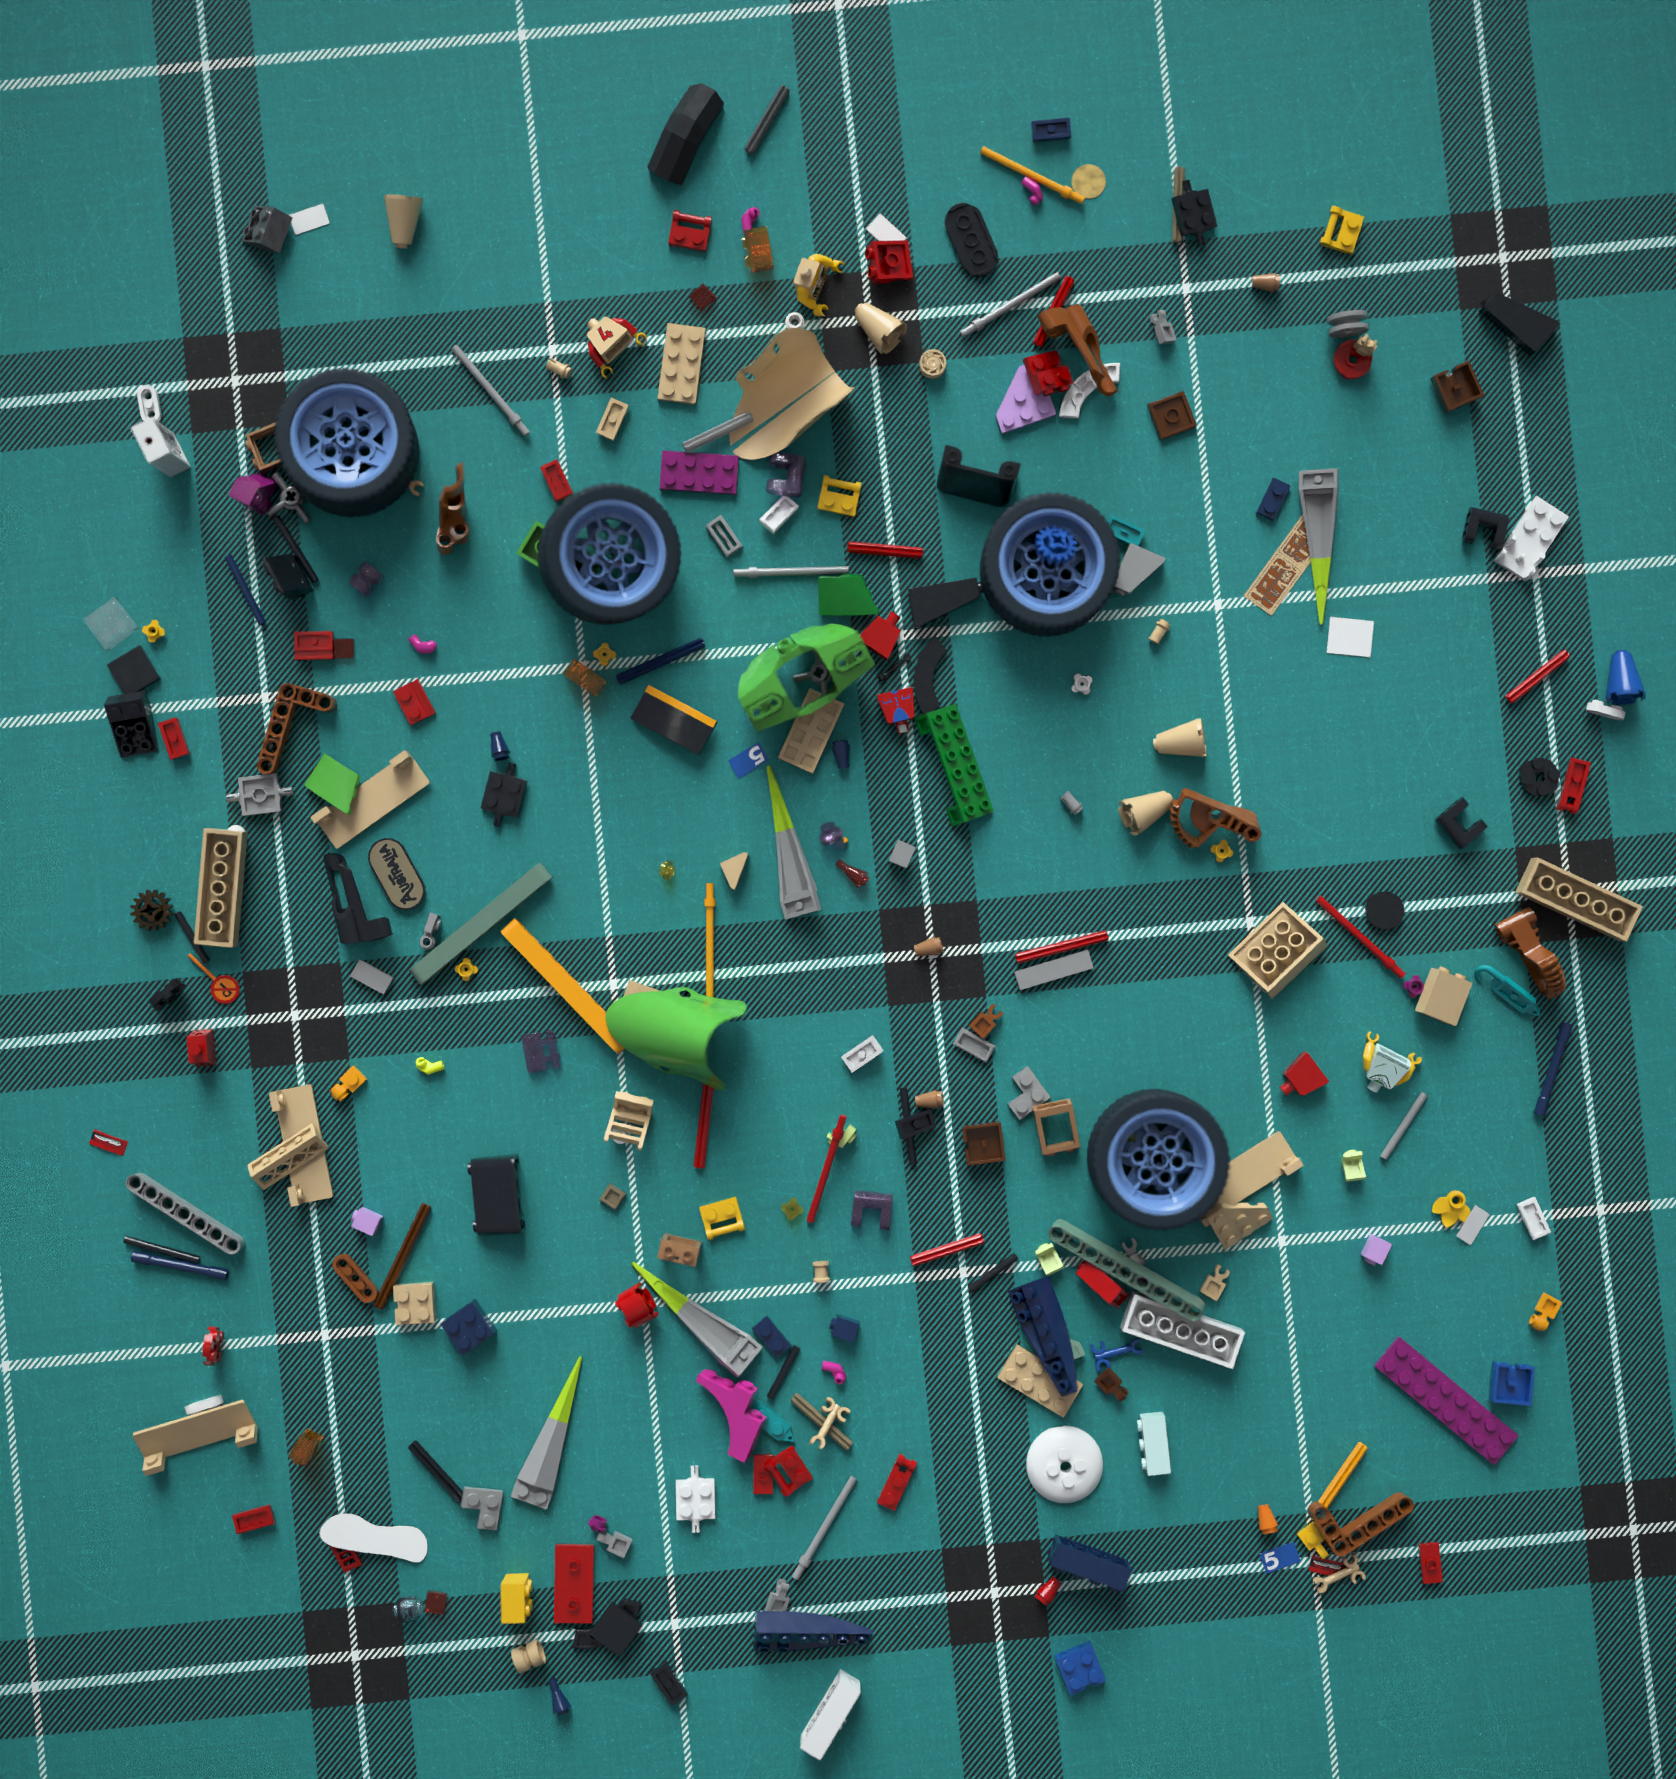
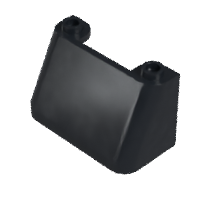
[936,445,1021,507]
[467,1154,526,1236]

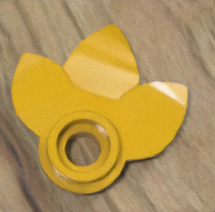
[1432,1190,1470,1228]

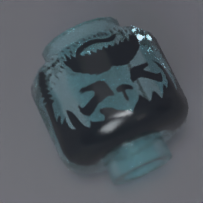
[394,1595,423,1623]

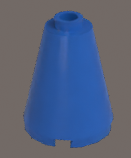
[1605,650,1646,705]

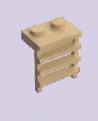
[603,1091,654,1151]

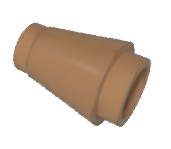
[1252,273,1280,293]
[914,936,943,956]
[915,1090,944,1109]

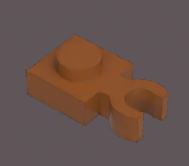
[969,1004,1003,1039]

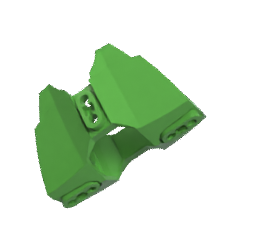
[738,623,875,732]

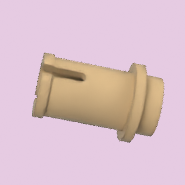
[546,358,572,379]
[1148,619,1170,645]

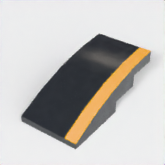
[630,685,718,756]

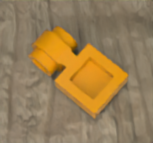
[330,1065,367,1102]
[1529,1292,1562,1331]

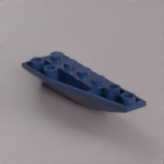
[1008,1276,1078,1397]
[753,1611,873,1653]

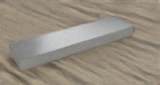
[1014,950,1093,990]

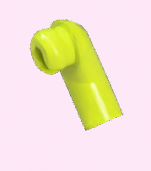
[415,1057,445,1075]

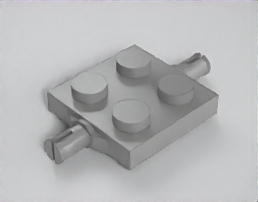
[226,773,293,816]

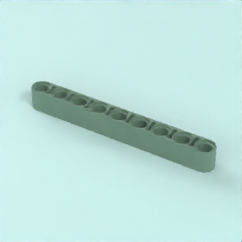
[409,862,553,985]
[1048,1219,1205,1322]

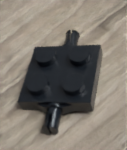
[1171,179,1218,246]
[481,762,528,827]

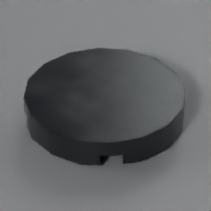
[1365,892,1404,929]

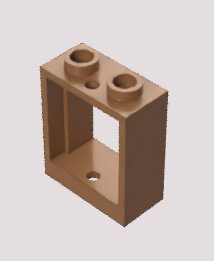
[245,423,282,473]
[1032,1098,1080,1156]
[657,1233,702,1267]

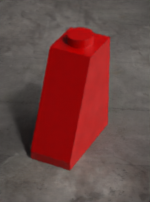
[1076,1260,1130,1309]

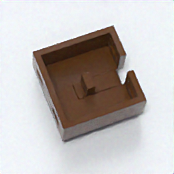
[1430,360,1484,414]
[962,1121,1006,1166]

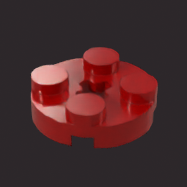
[1333,340,1373,380]
[202,1326,224,1366]

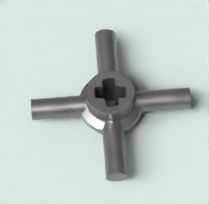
[266,472,312,524]
[793,650,842,695]

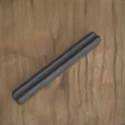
[744,85,789,155]

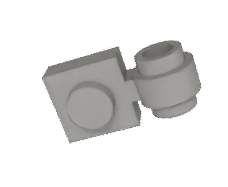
[420,913,441,950]

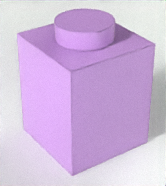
[351,1207,384,1236]
[1361,1234,1392,1266]

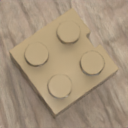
[393,1282,437,1325]

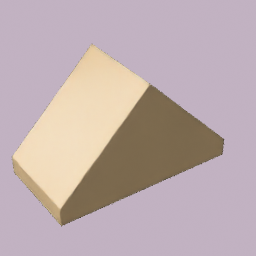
[720,852,749,890]

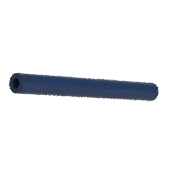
[225,555,266,626]

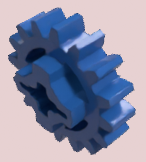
[1034,525,1077,566]

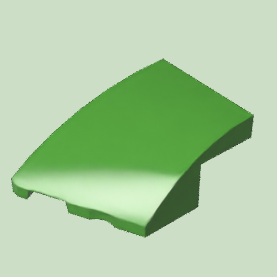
[304,753,361,816]

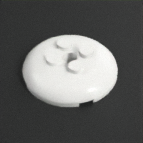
[1026,1425,1103,1503]

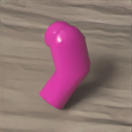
[1022,177,1043,205]
[741,207,760,236]
[408,634,437,654]
[822,1361,846,1384]

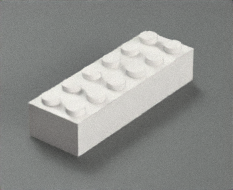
[1120,1291,1245,1369]

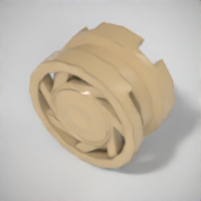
[919,349,946,379]

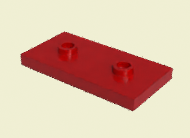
[554,1544,594,1624]

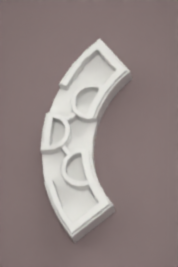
[1059,363,1120,419]

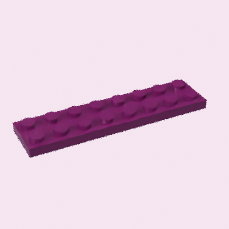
[1374,1336,1519,1465]

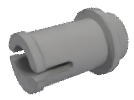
[1060,791,1083,815]

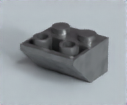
[242,206,293,253]

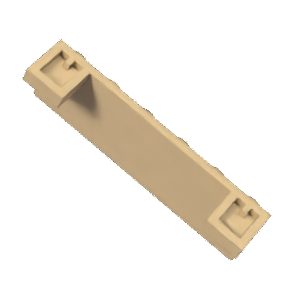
[310,750,430,849]
[269,1084,333,1207]
[1199,1131,1304,1227]
[133,1400,258,1476]

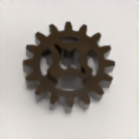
[130,890,174,931]

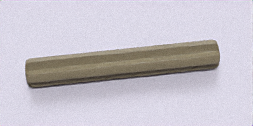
[1172,167,1185,243]
[791,1393,852,1450]

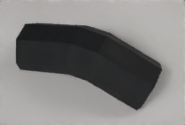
[647,83,724,185]

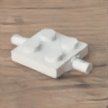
[676,1465,715,1533]

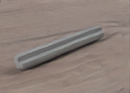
[683,411,754,453]

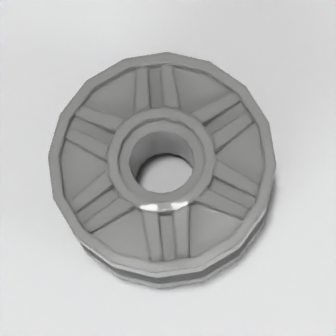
[1327,310,1369,338]

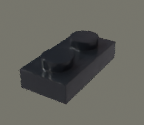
[895,1109,936,1139]
[650,1661,688,1706]

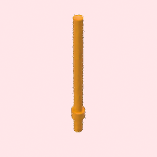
[980,146,1085,204]
[704,883,716,997]

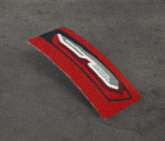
[89,1129,128,1155]
[1309,1556,1347,1576]

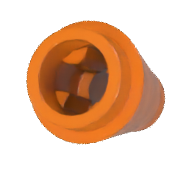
[1257,1504,1278,1534]

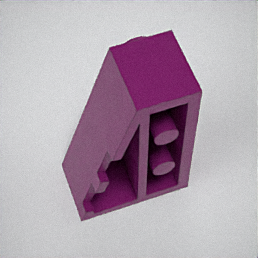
[228,472,278,515]

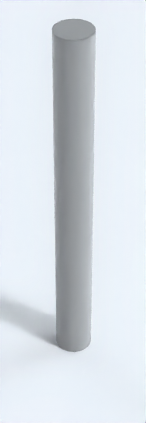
[1380,1092,1428,1160]

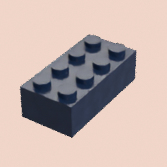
[1047,1534,1132,1592]

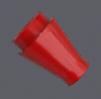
[1035,1576,1062,1606]

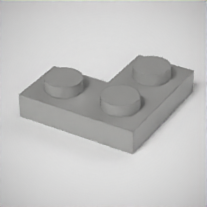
[1008,1066,1051,1120]
[461,1486,503,1530]

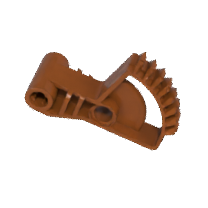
[1170,788,1261,849]
[1494,906,1566,999]

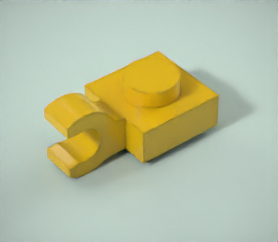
[1297,1522,1329,1559]

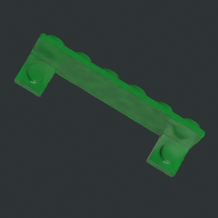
[914,704,994,827]

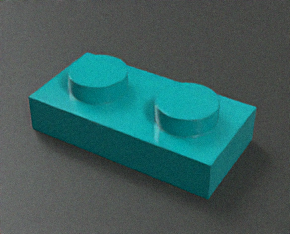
[1107,514,1146,546]

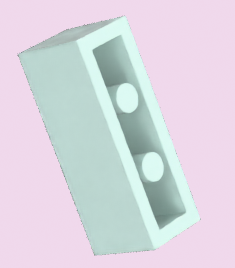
[1137,1412,1171,1476]

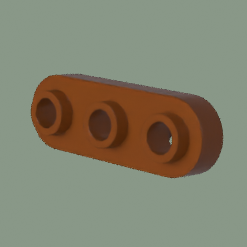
[332,1254,378,1303]

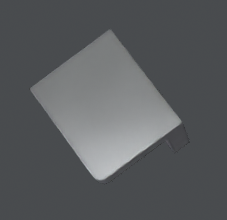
[889,840,915,869]

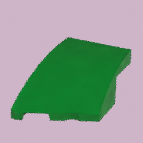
[818,574,879,616]

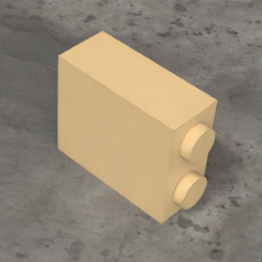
[1415,966,1472,1026]

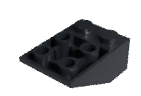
[263,554,314,601]
[104,690,159,758]

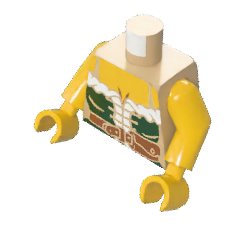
[793,254,845,316]

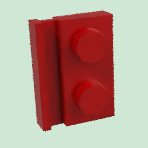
[294,631,334,660]
[393,679,436,726]

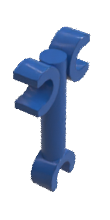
[1090,1338,1143,1371]

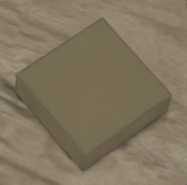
[599,1183,626,1210]

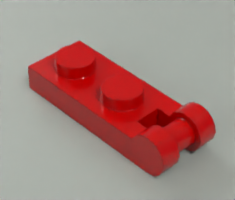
[1556,758,1591,815]
[877,1453,917,1511]

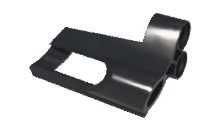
[323,853,393,944]

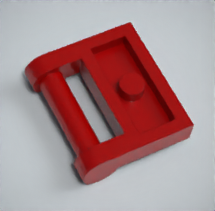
[668,210,712,252]
[764,1445,813,1497]

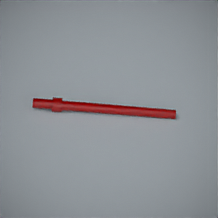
[1315,895,1406,979]
[807,1115,847,1223]

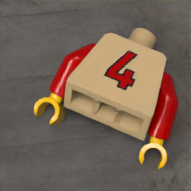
[587,317,647,379]

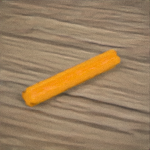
[1318,1442,1368,1508]

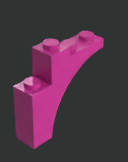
[696,1369,767,1463]

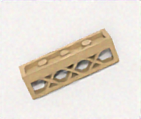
[247,1123,328,1190]

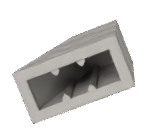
[1113,543,1166,596]

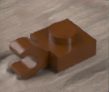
[1094,1367,1129,1402]

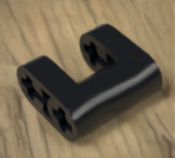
[1462,507,1509,551]
[1435,797,1488,849]

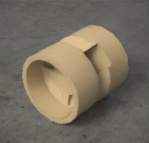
[511,1639,546,1674]

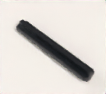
[408,1440,463,1503]

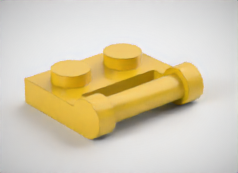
[1320,206,1364,255]
[817,475,862,517]
[699,1196,745,1241]

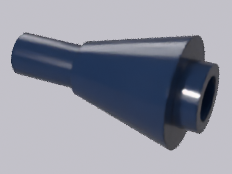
[548,1678,571,1716]

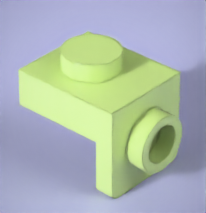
[827,1124,856,1148]
[1341,1150,1366,1182]
[1035,1243,1064,1276]

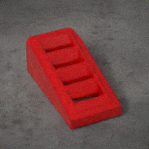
[329,1545,362,1573]

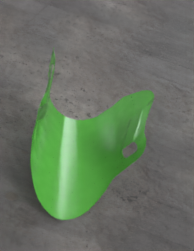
[605,987,747,1091]

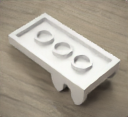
[1493,496,1569,581]

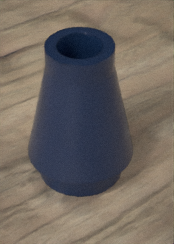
[490,731,510,761]
[831,740,850,768]

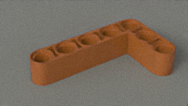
[257,683,337,775]
[1308,1492,1414,1556]

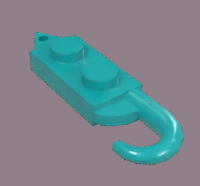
[1475,965,1540,1016]
[750,1400,795,1442]

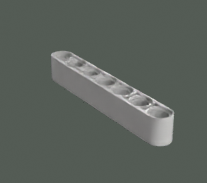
[126,1173,245,1254]

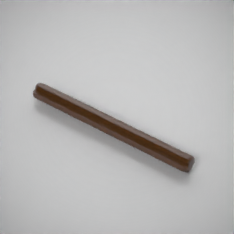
[374,1203,431,1310]

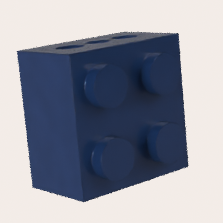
[440,1299,497,1356]

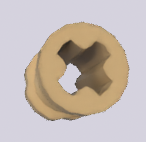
[812,1261,830,1283]

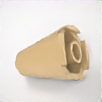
[384,194,423,249]
[854,303,907,354]
[1153,718,1207,757]
[1118,791,1173,836]

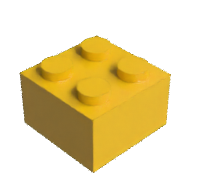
[501,1573,533,1623]

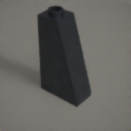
[1479,292,1561,356]
[908,577,983,629]

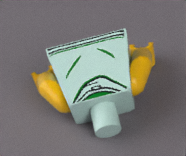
[1363,1031,1422,1093]

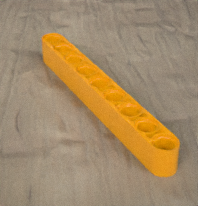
[501,918,625,1054]

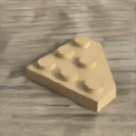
[1205,1203,1273,1250]

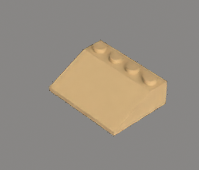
[1228,902,1327,999]

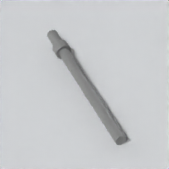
[960,272,1061,338]
[451,345,530,437]
[734,566,849,578]
[792,1476,857,1580]

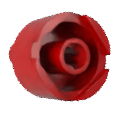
[615,1283,659,1328]

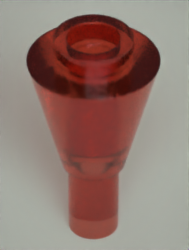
[836,859,869,888]

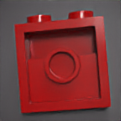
[865,240,913,284]
[1023,350,1073,397]

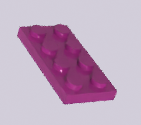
[660,451,739,495]

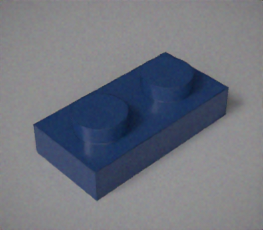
[1031,118,1071,142]
[1256,477,1290,521]
[752,1316,791,1358]

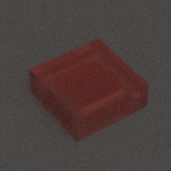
[689,283,716,311]
[334,639,354,659]
[424,1591,447,1614]

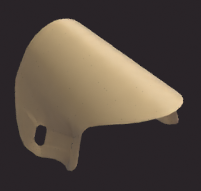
[729,328,855,460]

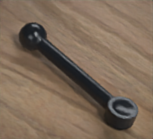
[878,654,911,681]

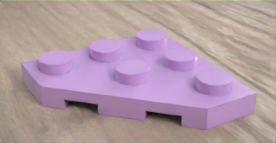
[995,365,1056,434]

